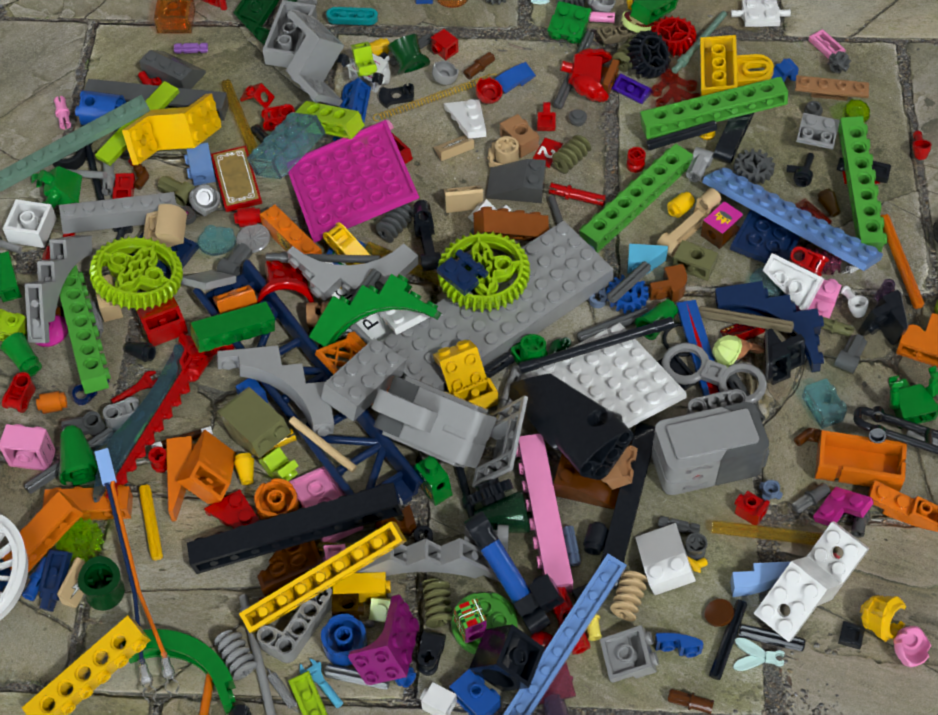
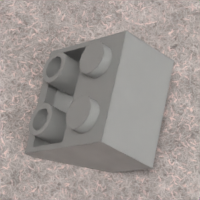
[796,113,840,149]

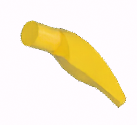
[688,556,708,573]

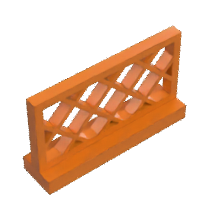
[315,331,390,405]

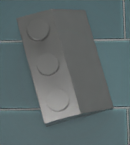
[139,50,206,89]

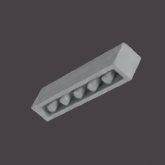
[59,192,177,234]

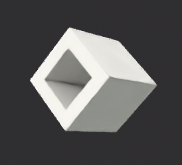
[420,682,457,715]

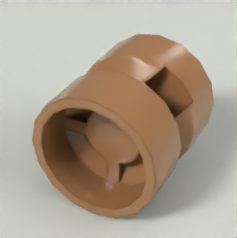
[306,301,330,328]

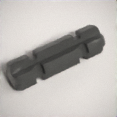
[658,516,700,534]

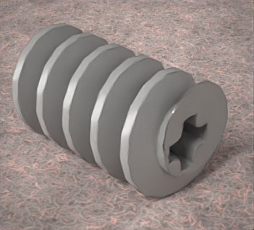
[214,630,257,681]

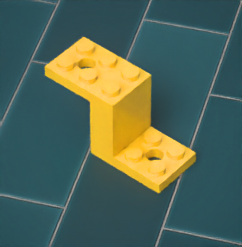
[122,93,222,165]

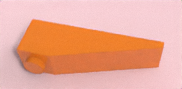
[166,436,196,521]

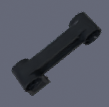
[413,200,441,272]

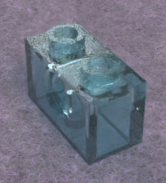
[802,378,847,429]

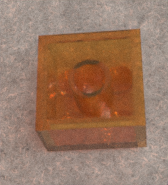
[154,0,196,33]

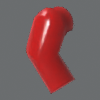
[137,71,162,86]

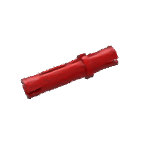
[549,182,606,207]

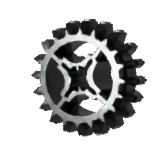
[627,30,671,79]

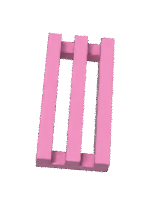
[808,29,846,59]

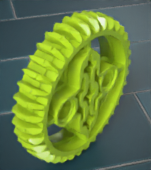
[438,231,530,313]
[89,235,183,311]

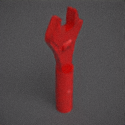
[110,371,160,404]

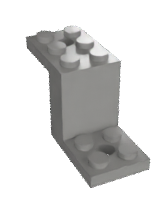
[286,10,345,107]

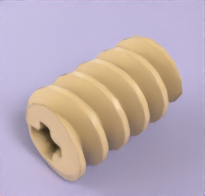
[610,571,648,622]

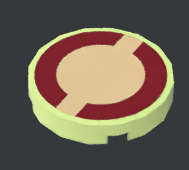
[621,11,655,33]

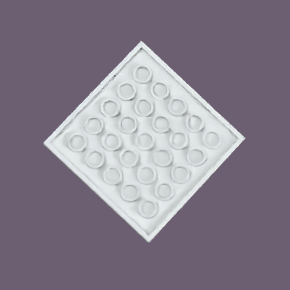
[521,323,687,428]

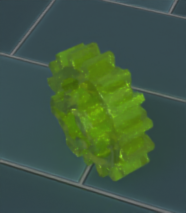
[56,518,104,563]

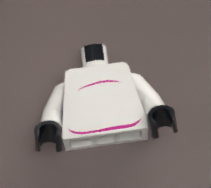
[337,52,391,93]

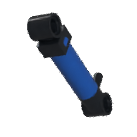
[463,511,551,635]

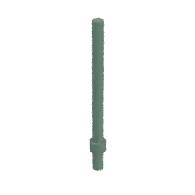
[671,11,727,74]

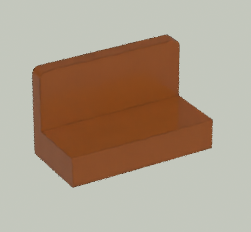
[600,59,620,95]

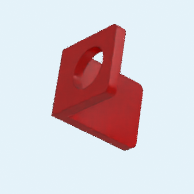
[240,83,275,108]

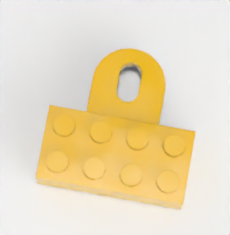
[700,35,774,96]

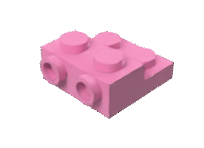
[795,279,842,319]

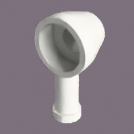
[841,286,868,318]

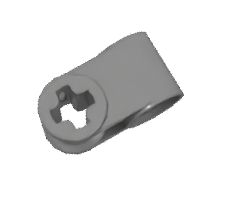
[103,397,145,430]

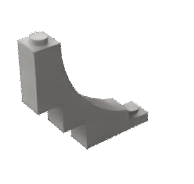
[25,235,93,343]
[217,345,334,436]
[355,538,499,582]

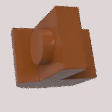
[649,264,687,302]

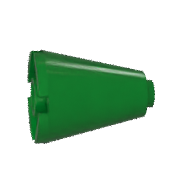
[59,425,100,486]

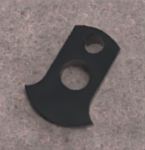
[379,83,414,109]

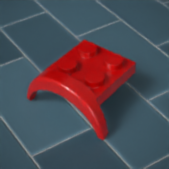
[257,261,314,303]

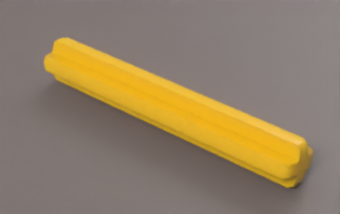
[139,484,163,561]

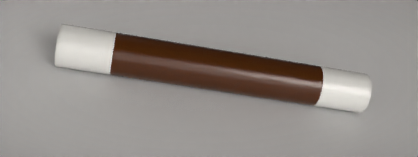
[151,426,213,448]

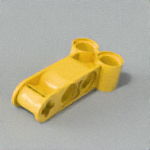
[323,222,370,265]

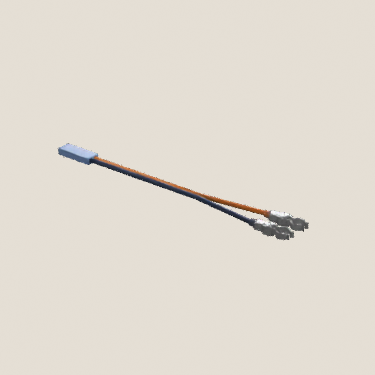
[95,448,179,704]

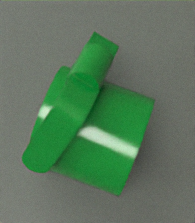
[510,334,547,364]

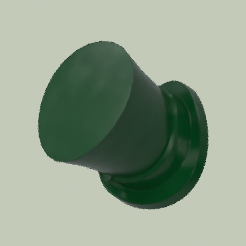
[387,34,430,75]
[78,556,125,611]

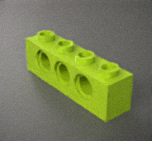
[293,101,365,139]

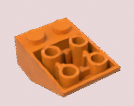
[176,430,236,504]

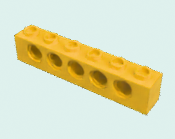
[22,615,151,715]

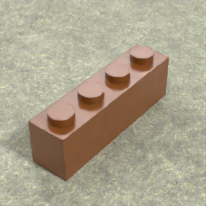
[473,207,549,241]

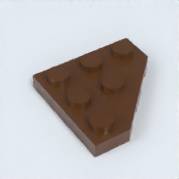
[257,540,323,595]

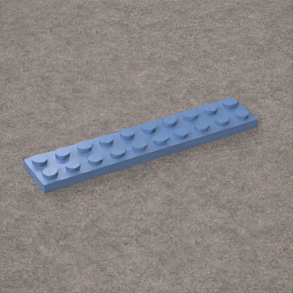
[702,168,883,271]

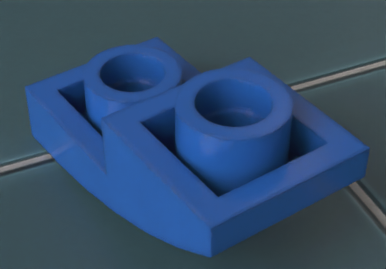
[495,62,536,94]
[654,633,704,658]

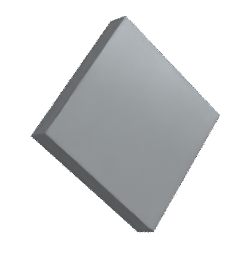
[181,270,236,290]

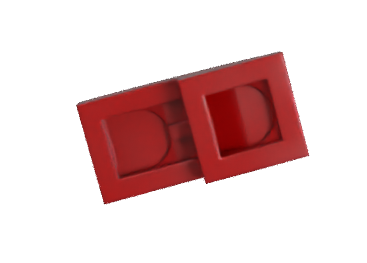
[112,173,135,199]

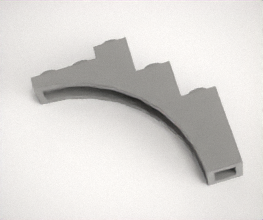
[287,244,418,301]

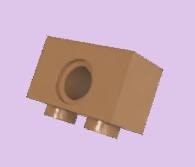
[500,114,540,158]

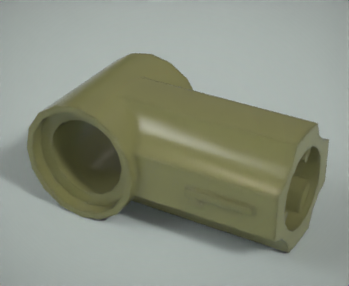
[157,176,195,206]

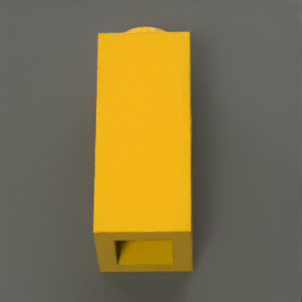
[333,572,391,602]

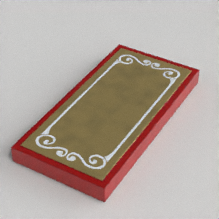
[211,146,262,212]

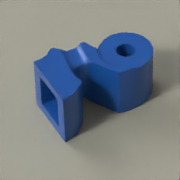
[771,58,799,82]

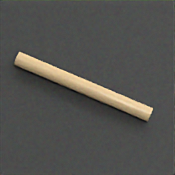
[289,416,357,473]

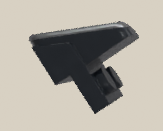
[858,289,908,345]
[763,328,805,385]

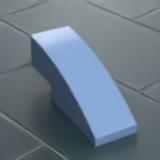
[730,562,790,597]

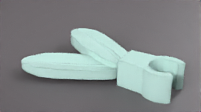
[733,638,785,671]

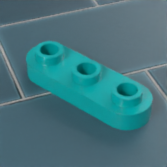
[326,7,378,25]

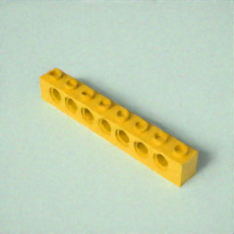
[239,521,407,633]

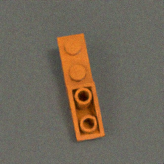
[868,480,938,532]

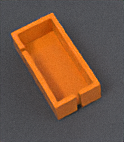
[815,430,907,491]

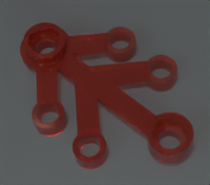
[651,69,701,108]

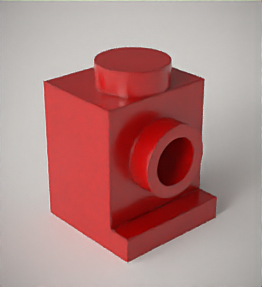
[734,491,770,527]

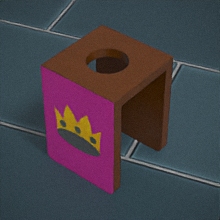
[701,202,743,249]

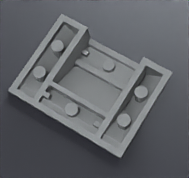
[472,395,528,488]

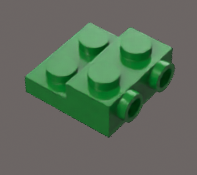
[547,1,592,44]

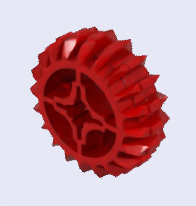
[651,15,697,58]

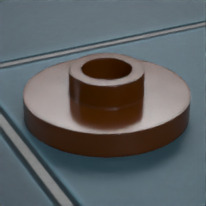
[704,599,734,627]

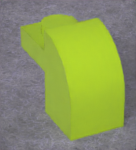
[351,41,377,77]
[258,447,298,481]

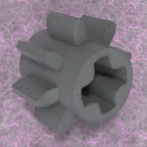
[827,51,851,74]

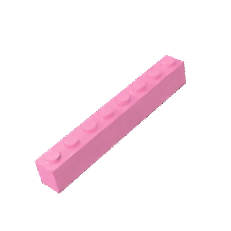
[516,434,573,593]

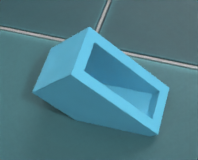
[627,244,668,275]

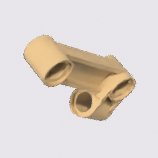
[656,188,721,257]

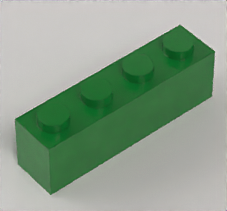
[191,301,275,353]

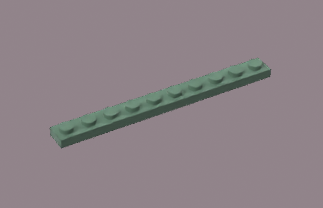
[0,94,150,192]

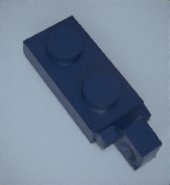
[38,549,72,612]

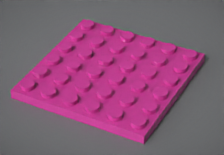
[285,120,419,243]

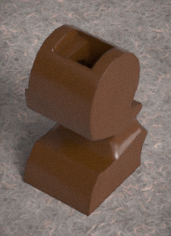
[375,504,417,536]

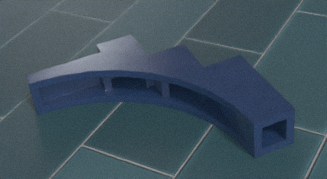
[715,281,824,373]

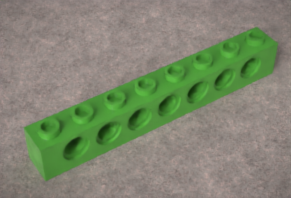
[640,77,788,139]
[838,116,887,252]
[579,143,693,253]
[60,265,111,394]

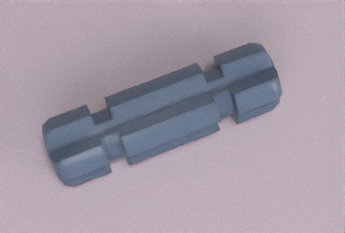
[563,525,581,567]

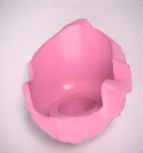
[893,625,931,667]

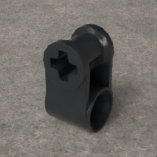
[418,630,446,676]

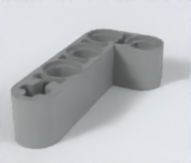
[257,587,333,663]

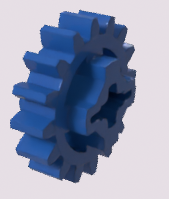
[606,275,649,314]

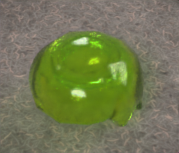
[843,99,870,124]

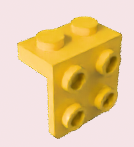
[433,340,487,395]

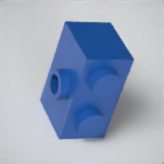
[449,669,501,715]

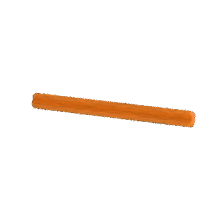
[880,214,924,309]

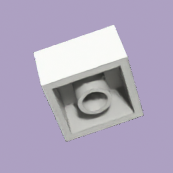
[3,199,57,248]

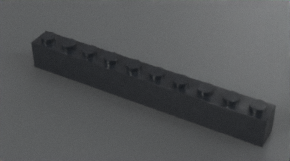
[187,483,403,574]

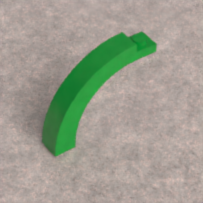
[122,629,236,714]

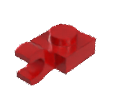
[537,102,556,131]

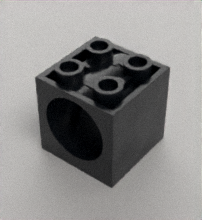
[469,624,545,692]

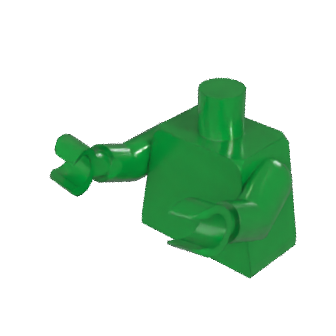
[31,166,82,209]
[888,365,938,429]

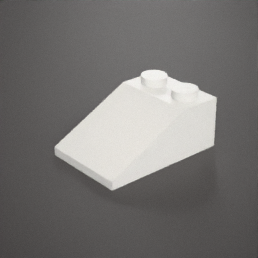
[635,523,696,595]

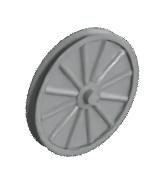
[236,224,270,253]

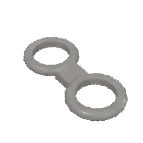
[661,343,767,404]

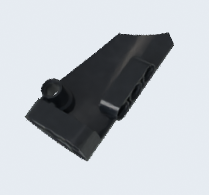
[509,373,633,480]

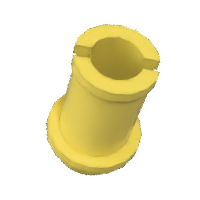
[587,614,602,641]

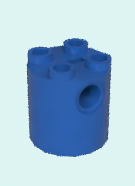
[75,90,126,131]

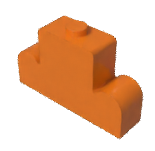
[896,313,938,368]

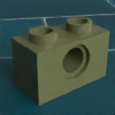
[672,240,718,281]

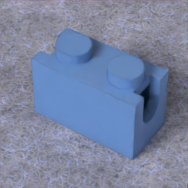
[184,143,216,186]

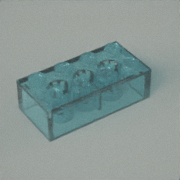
[247,112,326,179]

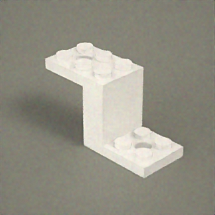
[754,521,870,642]

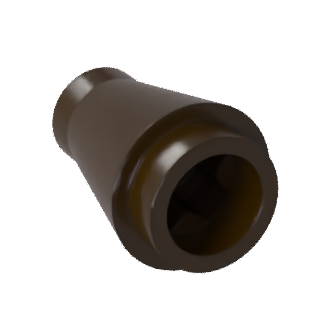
[817,188,841,218]

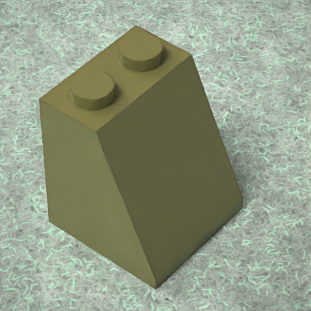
[217,387,291,458]

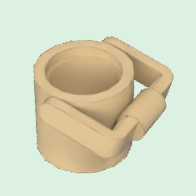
[487,136,519,167]

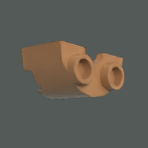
[601,446,638,490]

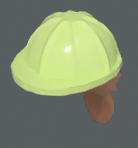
[712,335,764,367]

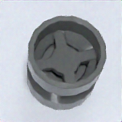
[684,533,708,561]

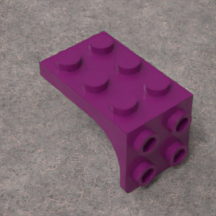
[348,594,419,685]

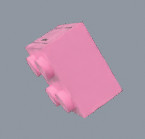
[0,424,56,471]

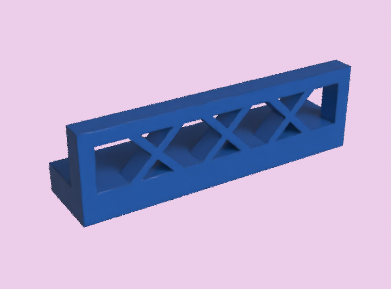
[333,78,371,141]

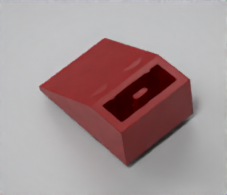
[135,297,189,346]

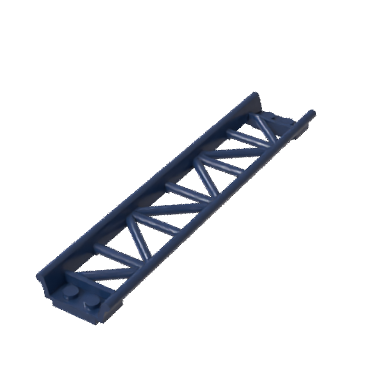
[193,259,423,506]

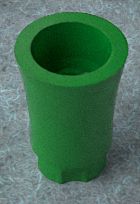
[635,299,678,340]
[0,332,42,377]

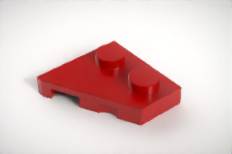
[204,489,259,529]

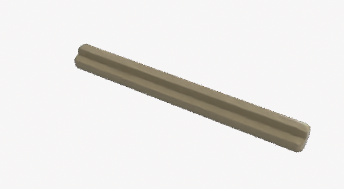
[699,306,794,333]

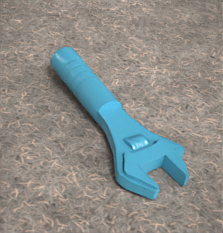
[300,658,343,708]

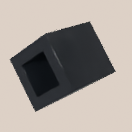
[528,574,565,613]

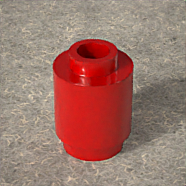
[234,207,262,227]

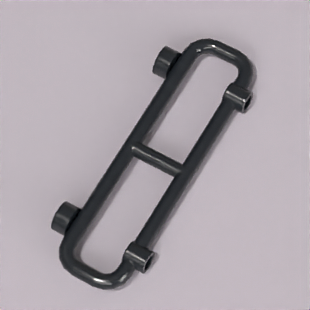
[853,406,938,454]

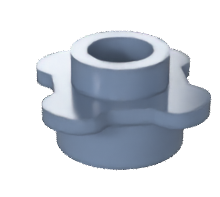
[759,480,783,501]

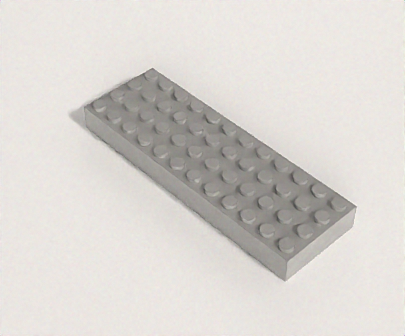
[380,221,614,393]

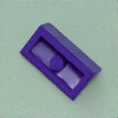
[612,73,653,104]

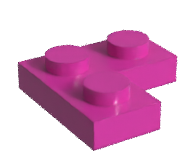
[813,486,873,526]

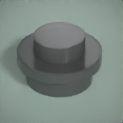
[804,101,823,116]
[569,109,587,126]

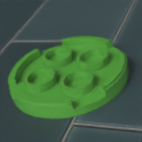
[451,593,517,654]

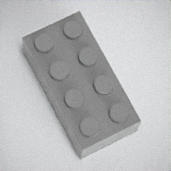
[263,0,317,68]
[321,338,406,422]

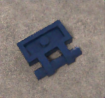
[437,249,489,296]

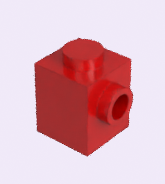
[431,29,459,61]

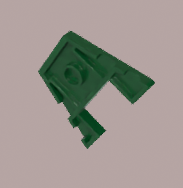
[233,0,297,46]

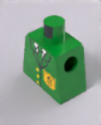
[414,456,453,506]

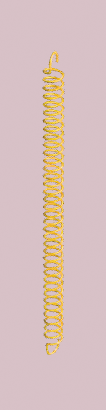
[373,74,497,121]

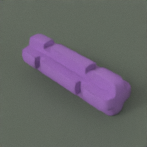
[174,43,208,54]

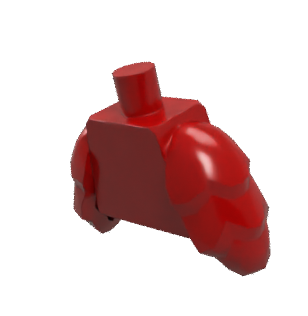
[560,48,612,102]

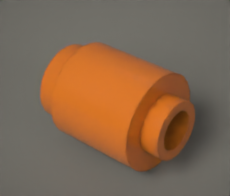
[36,391,68,414]

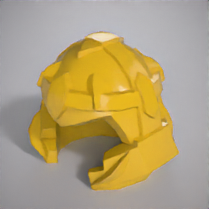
[860,595,906,643]

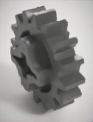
[734,149,775,184]

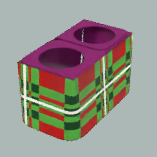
[454,599,487,644]

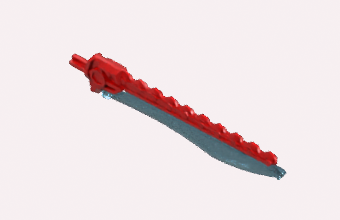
[93,333,216,502]

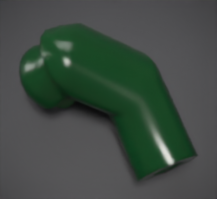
[546,337,571,355]

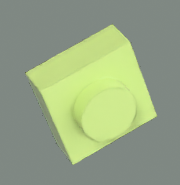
[369,597,391,622]

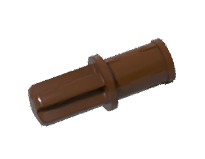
[463,52,495,80]
[668,689,714,715]

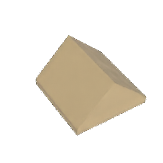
[443,185,483,213]

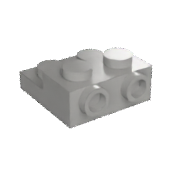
[600,625,659,683]

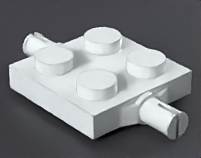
[731,0,791,27]

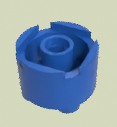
[321,614,368,666]

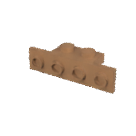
[795,75,869,101]

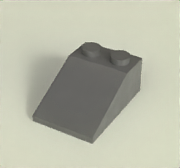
[486,159,546,203]

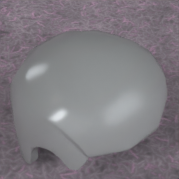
[432,60,459,85]

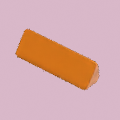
[213,285,257,314]

